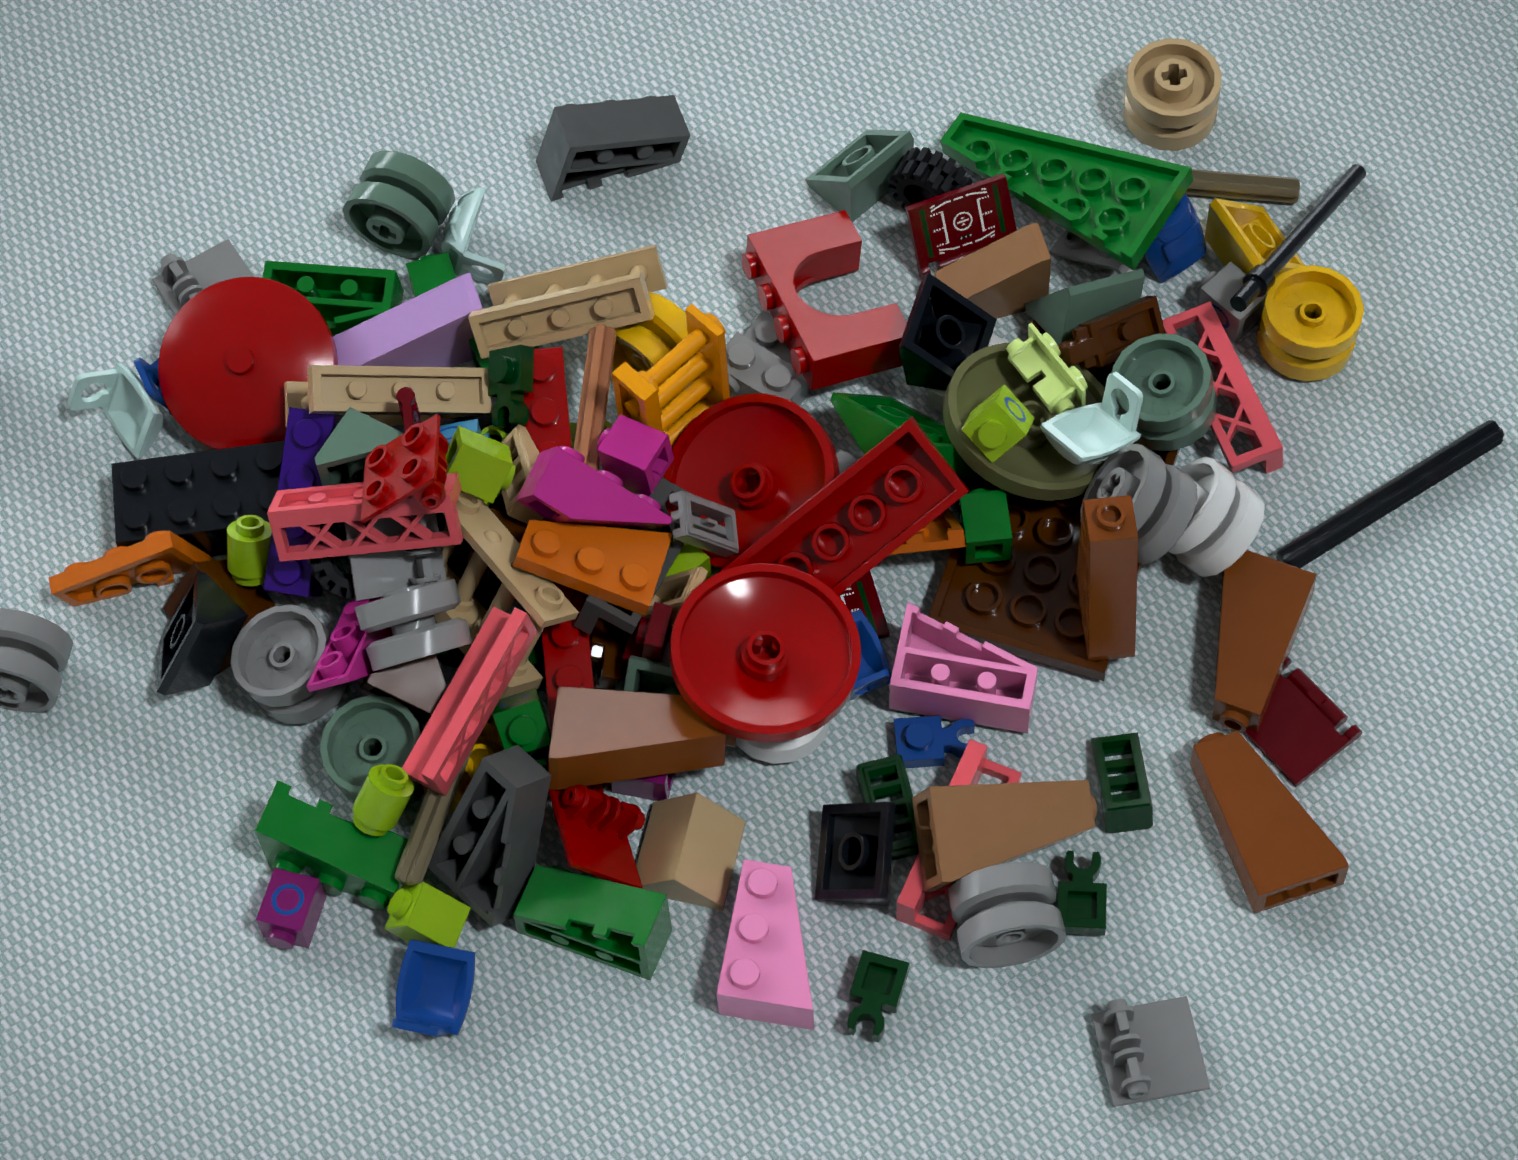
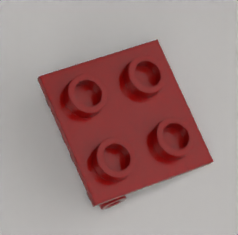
[360,413,449,524]
[548,784,645,889]

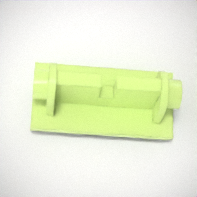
[1006,322,1088,415]

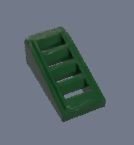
[1091,732,1153,834]
[856,754,919,860]

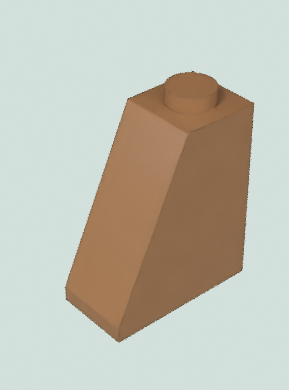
[934,222,1051,319]

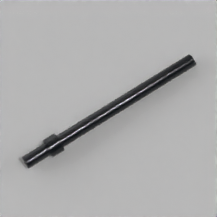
[1230,164,1366,312]

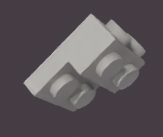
[726,310,813,406]

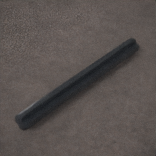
[1276,420,1504,568]

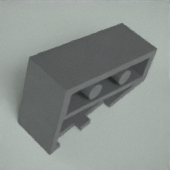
[536,95,690,201]
[428,745,551,927]

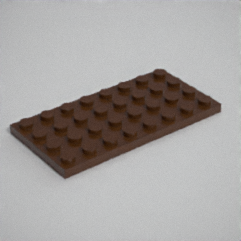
[928,320,1180,681]

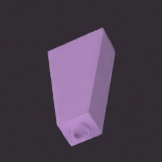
[333,273,483,367]

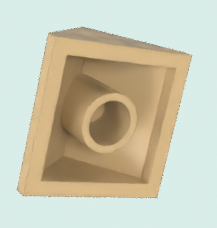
[636,793,746,911]

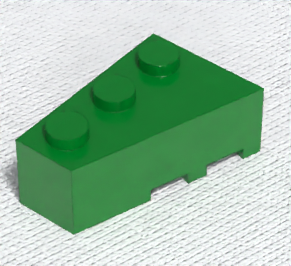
[262,261,404,336]
[254,781,408,910]
[513,865,672,981]

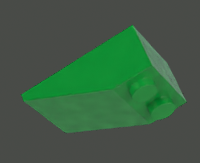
[830,392,977,493]

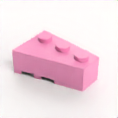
[889,602,1038,733]
[716,859,814,1030]

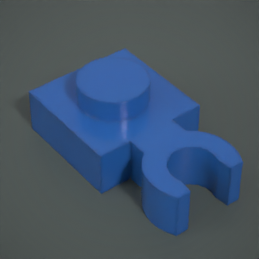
[894,715,975,768]

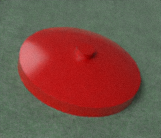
[158,277,338,450]
[664,393,840,570]
[670,563,861,742]

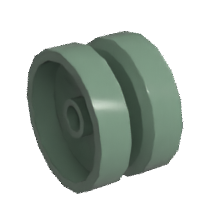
[342,150,455,258]
[1112,333,1217,451]
[319,695,424,808]

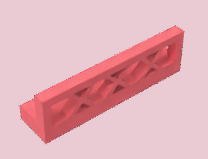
[1163,301,1283,474]
[267,472,464,562]
[402,606,538,796]
[896,739,1022,941]

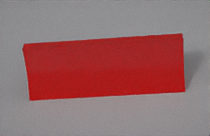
[716,416,969,595]

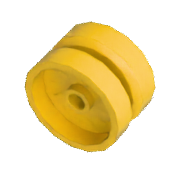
[1257,265,1364,382]
[612,291,690,407]

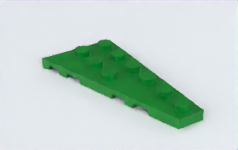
[940,112,1193,270]

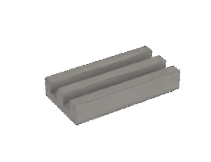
[669,490,739,557]

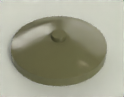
[943,343,1113,501]

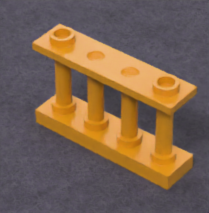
[612,304,730,478]

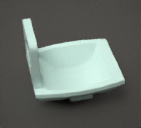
[441,187,506,284]
[67,363,163,459]
[1040,372,1143,465]

